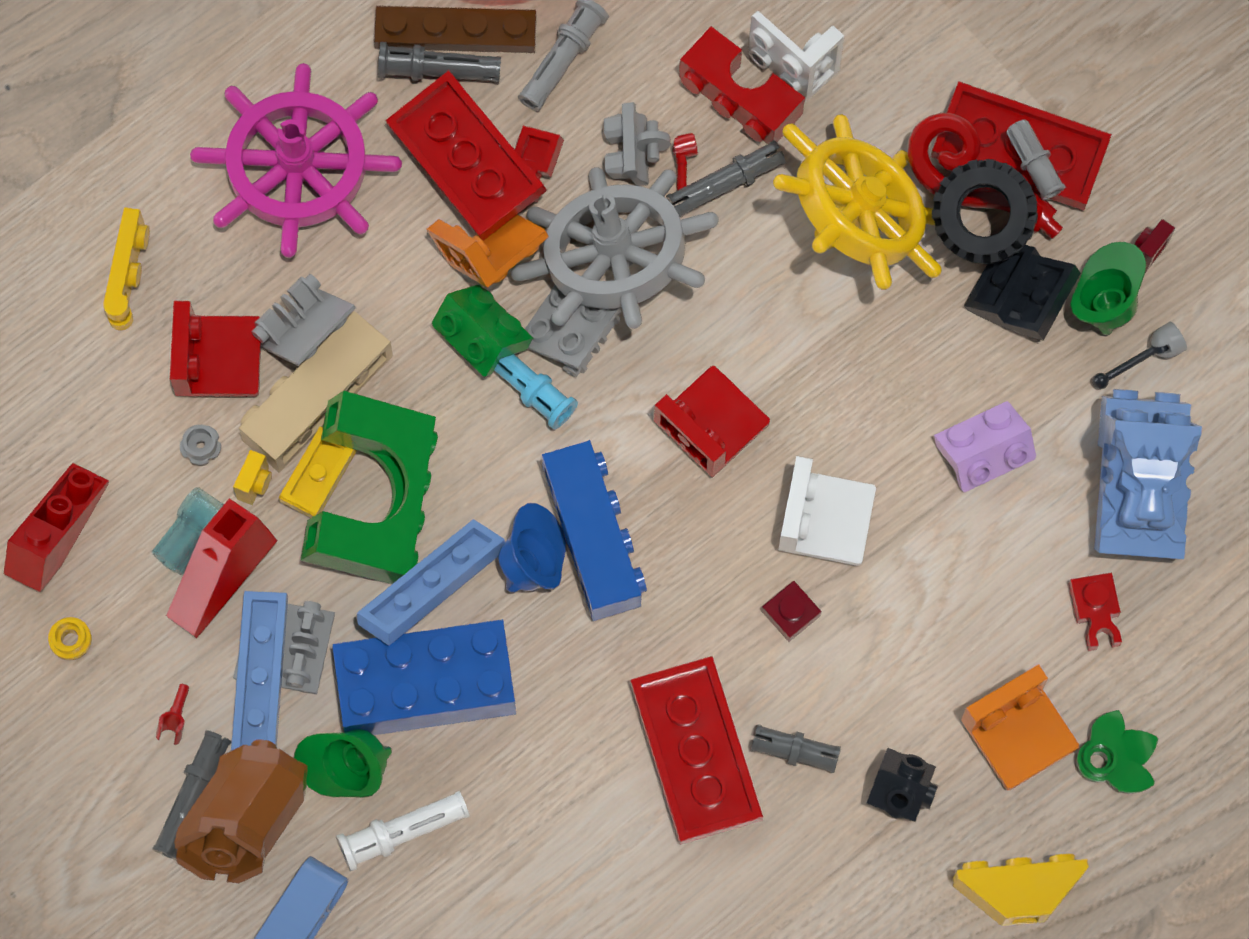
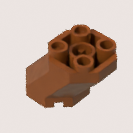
[175,739,308,883]

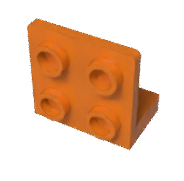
[426,214,549,288]
[961,664,1079,790]

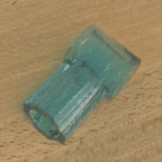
[152,487,224,576]

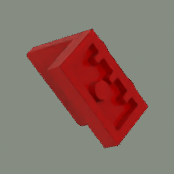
[170,301,261,397]
[654,366,770,478]

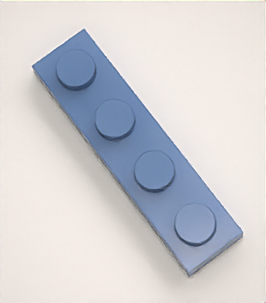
[357,519,505,645]
[231,591,288,751]

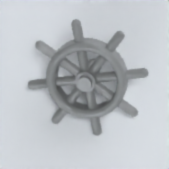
[511,167,719,329]

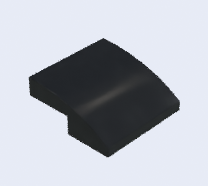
[964,245,1081,341]

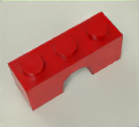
[679,26,805,144]

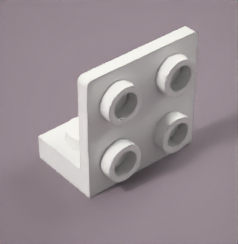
[748,11,844,102]
[778,456,876,566]

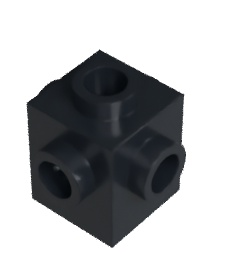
[867,748,938,822]

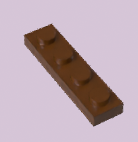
[374,6,537,53]

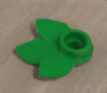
[1077,710,1158,794]

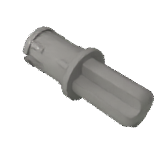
[1007,120,1066,200]

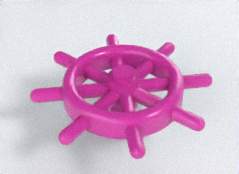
[190,63,402,258]

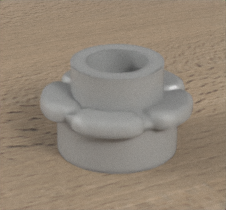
[180,425,221,465]

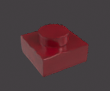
[1134,219,1175,273]
[761,581,822,642]

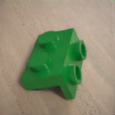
[432,284,533,377]

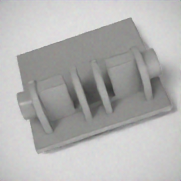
[252,274,356,366]
[525,285,621,377]
[233,601,335,694]

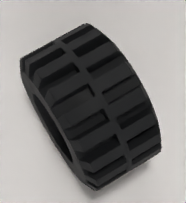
[932,159,1038,264]

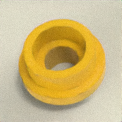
[48,617,92,660]

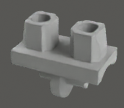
[604,102,671,186]

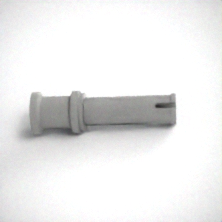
[518,0,609,111]

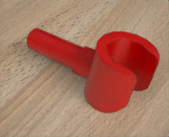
[672,133,698,190]
[156,684,190,745]

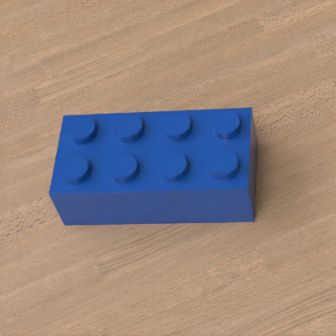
[332,619,516,735]

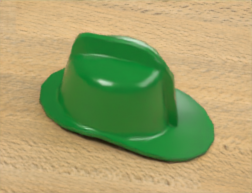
[1071,242,1146,335]
[294,729,392,797]

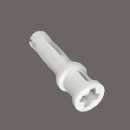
[336,791,470,872]

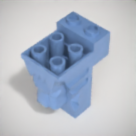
[1094,389,1202,559]

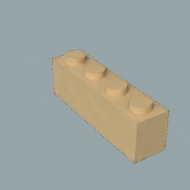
[239,311,393,473]

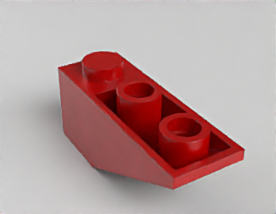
[3,463,109,592]
[166,498,278,638]

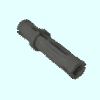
[666,140,786,217]
[152,730,231,860]

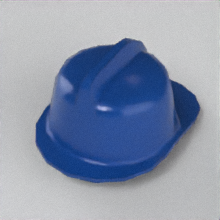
[498,503,566,592]

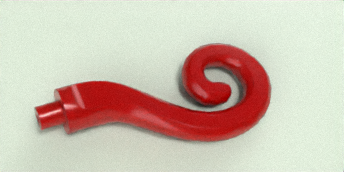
[907,113,1063,239]

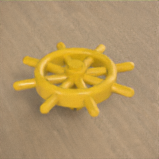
[773,114,942,290]

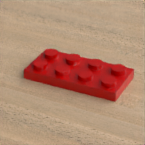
[385,70,547,241]
[931,81,1112,211]
[630,656,763,845]

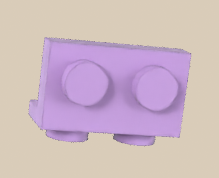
[934,401,1036,492]

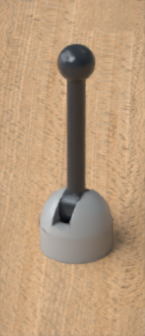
[1092,321,1187,389]

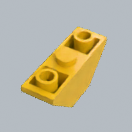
[952,854,1088,926]

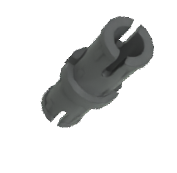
[751,724,841,773]

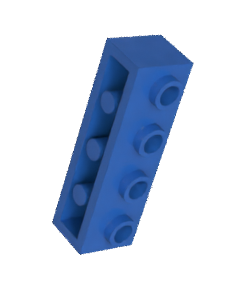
[542,440,647,621]

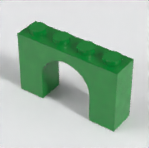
[301,390,438,584]

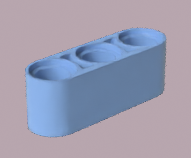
[254,856,349,939]

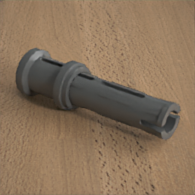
[378,42,501,82]

